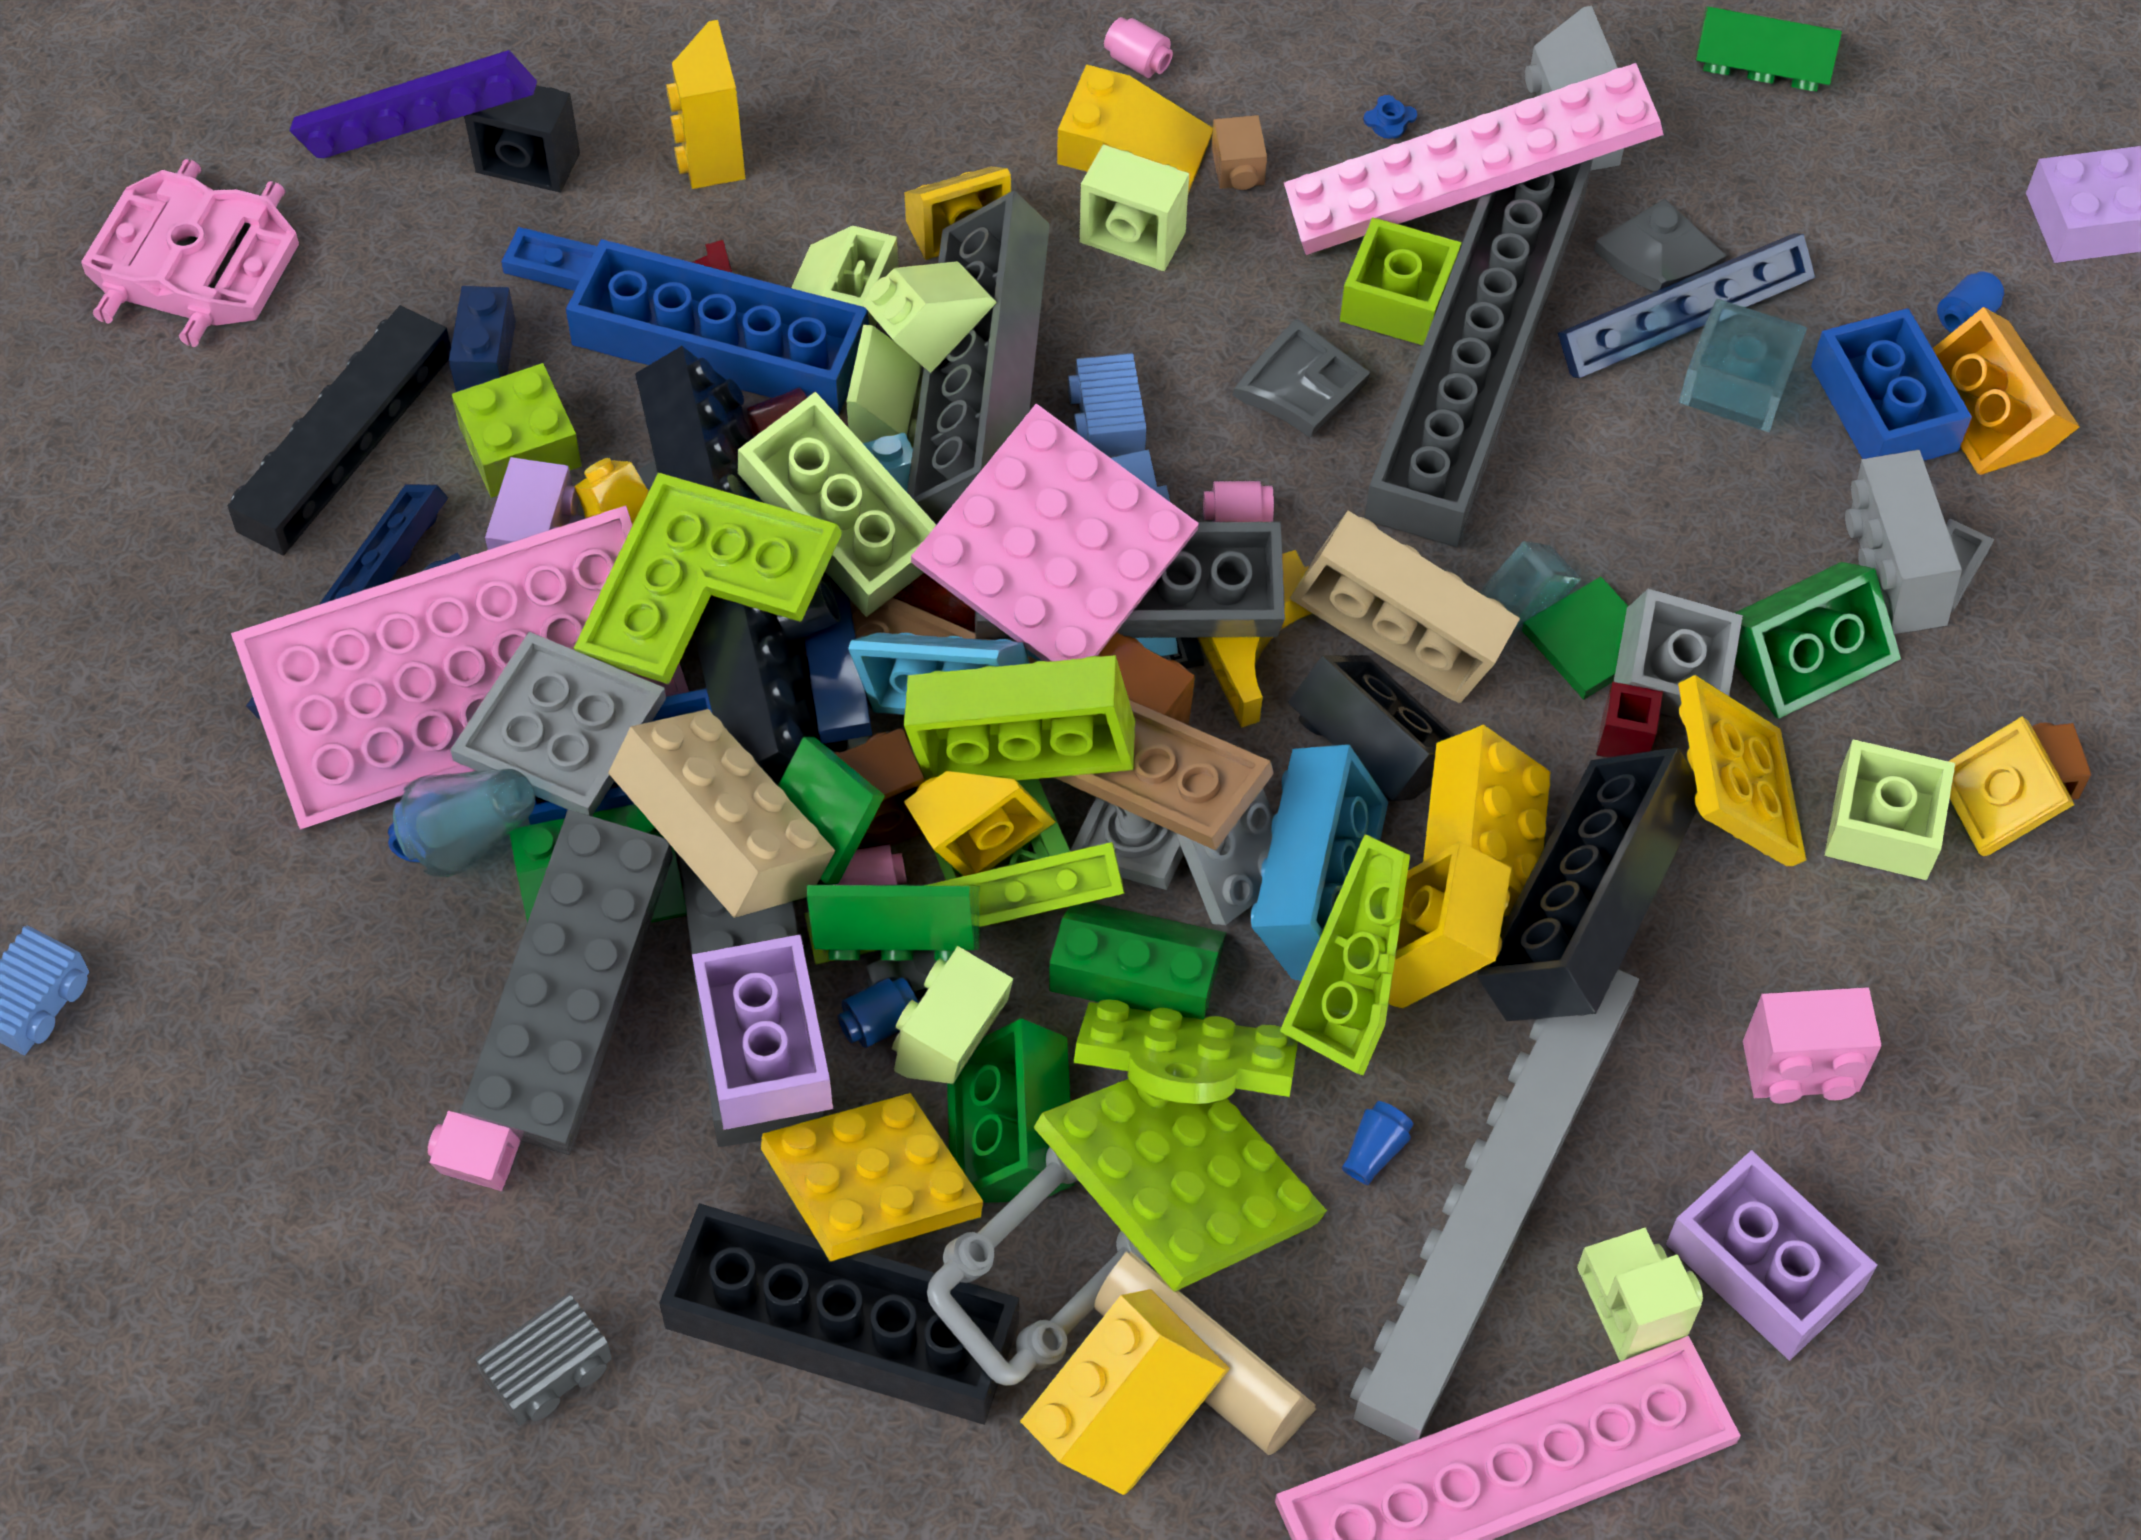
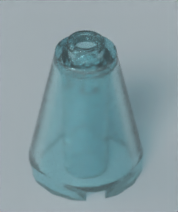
[393,769,535,877]

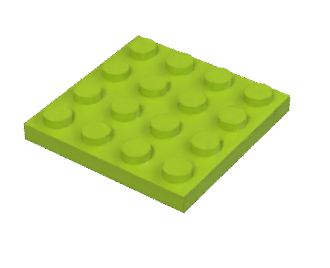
[1033,1079,1327,1292]

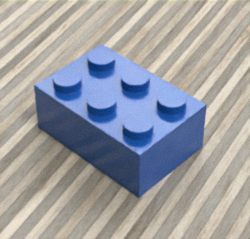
[1811,308,1972,461]

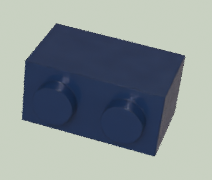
[449,286,516,392]

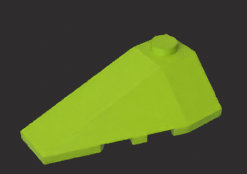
[1280,834,1410,1075]

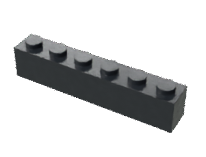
[227,305,451,556]

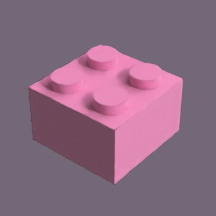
[1743,987,1882,1104]

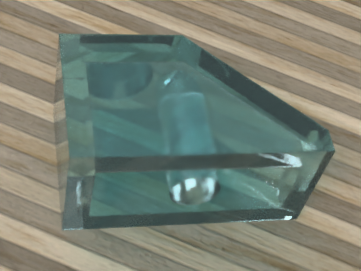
[1479,541,1581,637]

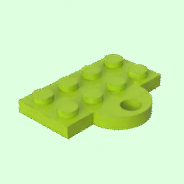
[1074,1000,1298,1104]

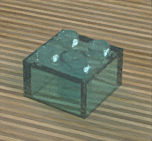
[1679,298,1808,432]

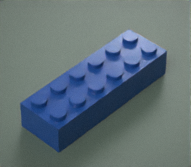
[566,239,869,416]

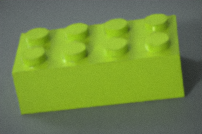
[904,655,1135,781]

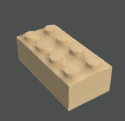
[1290,511,1520,703]
[608,709,835,918]

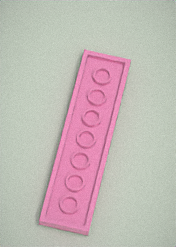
[1284,63,1664,255]
[1275,1336,1741,1540]

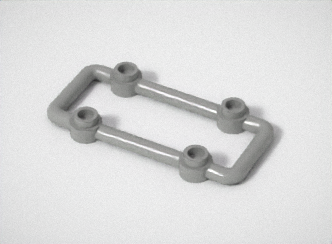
[927,1147,1150,1386]

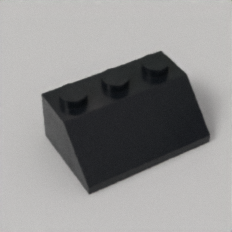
[1288,655,1455,801]

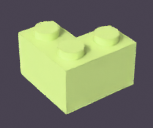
[1577,1227,1703,1362]

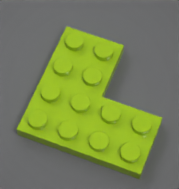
[574,473,842,684]

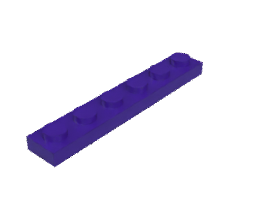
[289,50,537,158]

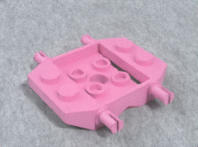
[81,159,299,347]

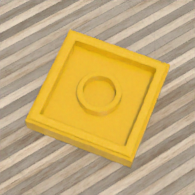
[1948,716,2075,857]

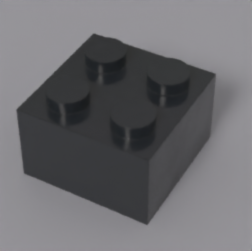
[464,85,580,193]

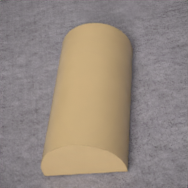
[1094,1251,1316,1455]

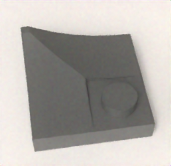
[1594,199,1726,292]
[1232,318,1370,438]

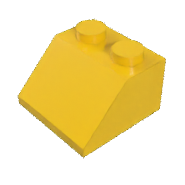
[904,166,1011,260]
[904,771,1056,876]

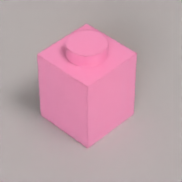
[428,1111,520,1191]

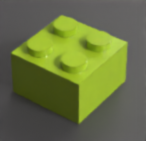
[1340,217,1462,345]
[452,363,582,498]

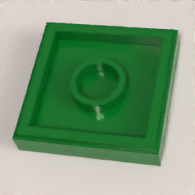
[1522,576,1628,700]
[778,737,885,885]

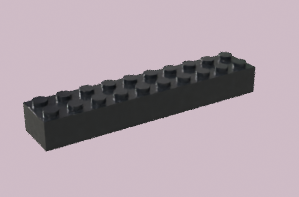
[635,346,829,786]

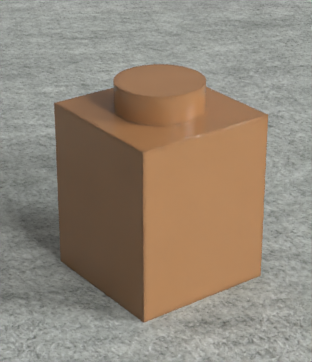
[1212,115,1267,190]

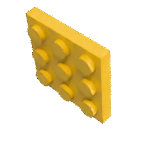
[1678,675,1806,866]
[761,1093,983,1261]

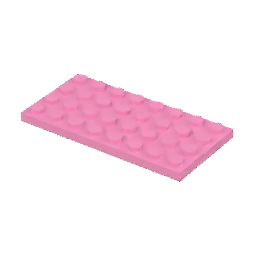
[231,506,689,830]

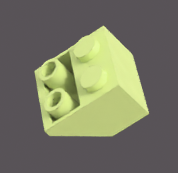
[791,225,898,327]
[892,946,1013,1084]

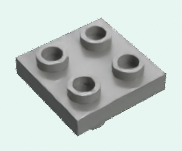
[1176,789,1274,925]
[1070,797,1184,890]

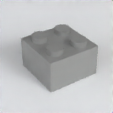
[1614,589,1743,719]

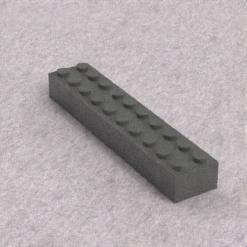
[1365,159,1593,547]

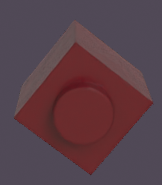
[1596,682,1663,758]

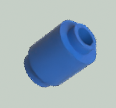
[1937,271,2004,333]
[837,977,918,1048]

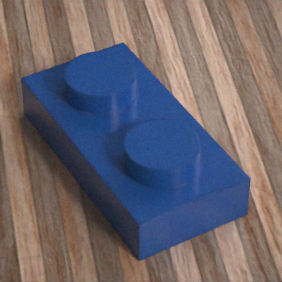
[501,227,597,291]

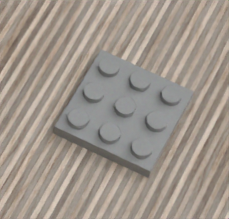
[450,632,666,816]

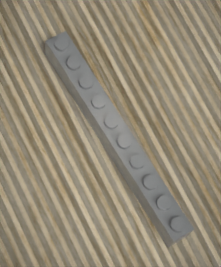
[1350,969,1639,1444]

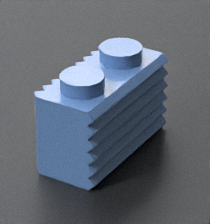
[1068,353,1146,456]
[0,925,89,1056]

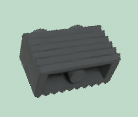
[475,1293,612,1426]

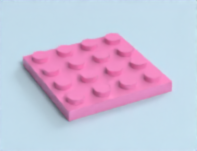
[911,404,1199,662]

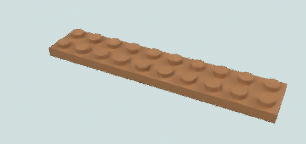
[802,597,1274,851]

